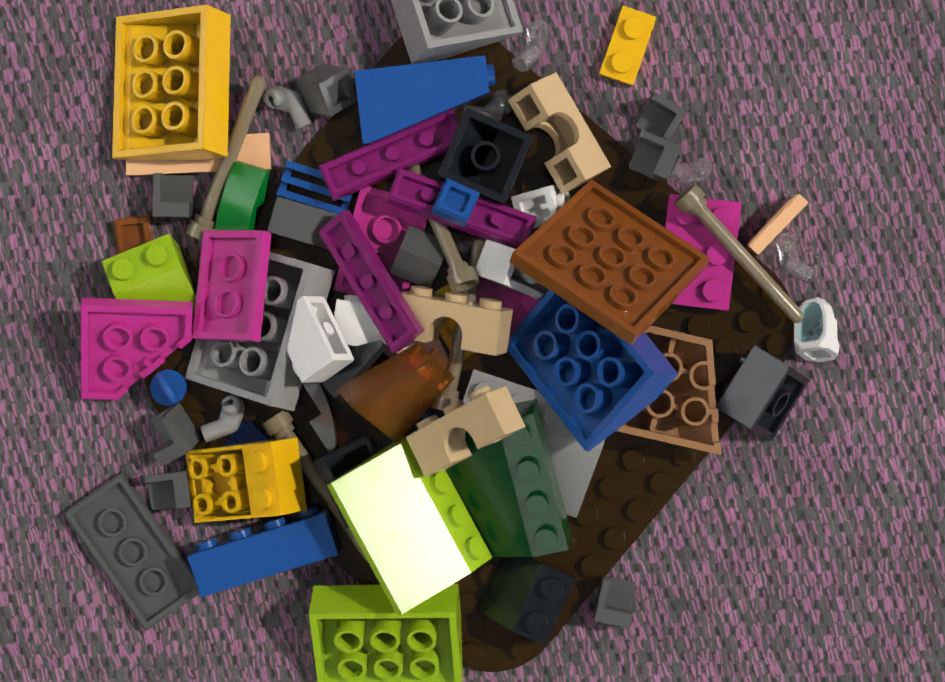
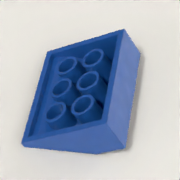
[507,290,678,451]

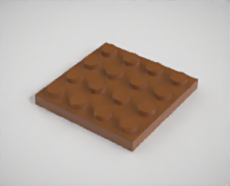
[509,179,711,345]

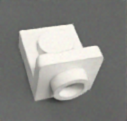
[511,185,571,229]

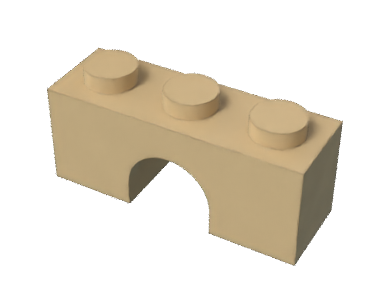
[508,72,611,195]
[401,285,513,356]
[406,385,526,477]

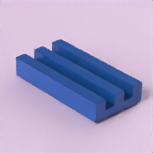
[276,160,354,214]

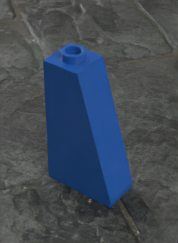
[354,55,496,146]

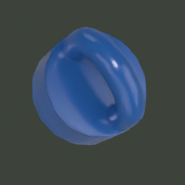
[150,370,188,406]

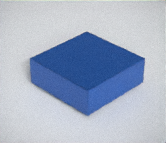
[431,178,480,228]

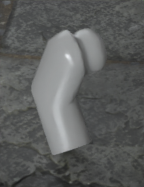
[264,86,312,130]
[201,395,245,443]

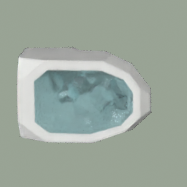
[794,297,840,362]

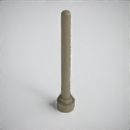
[185,75,266,241]
[408,165,479,293]
[674,183,804,323]
[431,239,485,411]
[262,409,367,560]

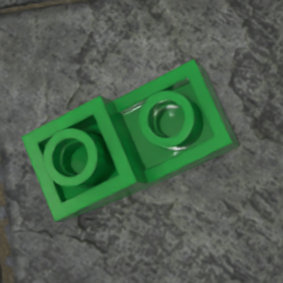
[215,160,269,230]

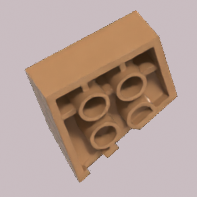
[616,326,722,455]

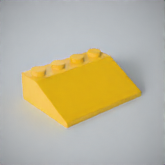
[112,4,231,160]

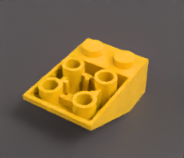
[185,437,307,523]

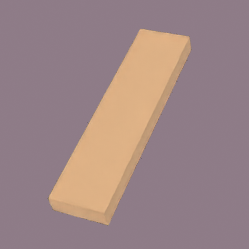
[126,133,272,176]

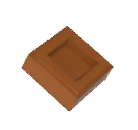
[113,215,154,254]

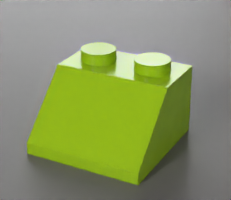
[102,234,197,313]

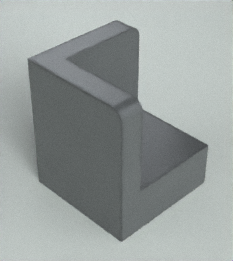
[295,64,358,117]
[634,93,687,140]
[629,130,682,186]
[152,173,194,219]
[390,226,444,288]
[151,402,202,467]
[143,470,192,510]
[593,576,636,628]

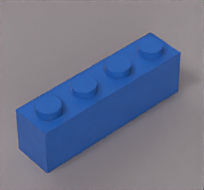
[187,505,343,597]

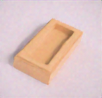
[745,194,809,256]

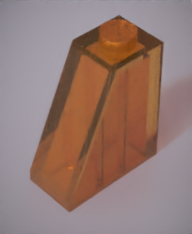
[337,343,455,443]

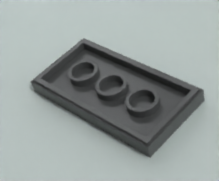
[63,472,200,632]

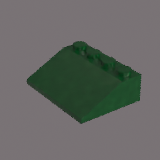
[446,399,571,557]

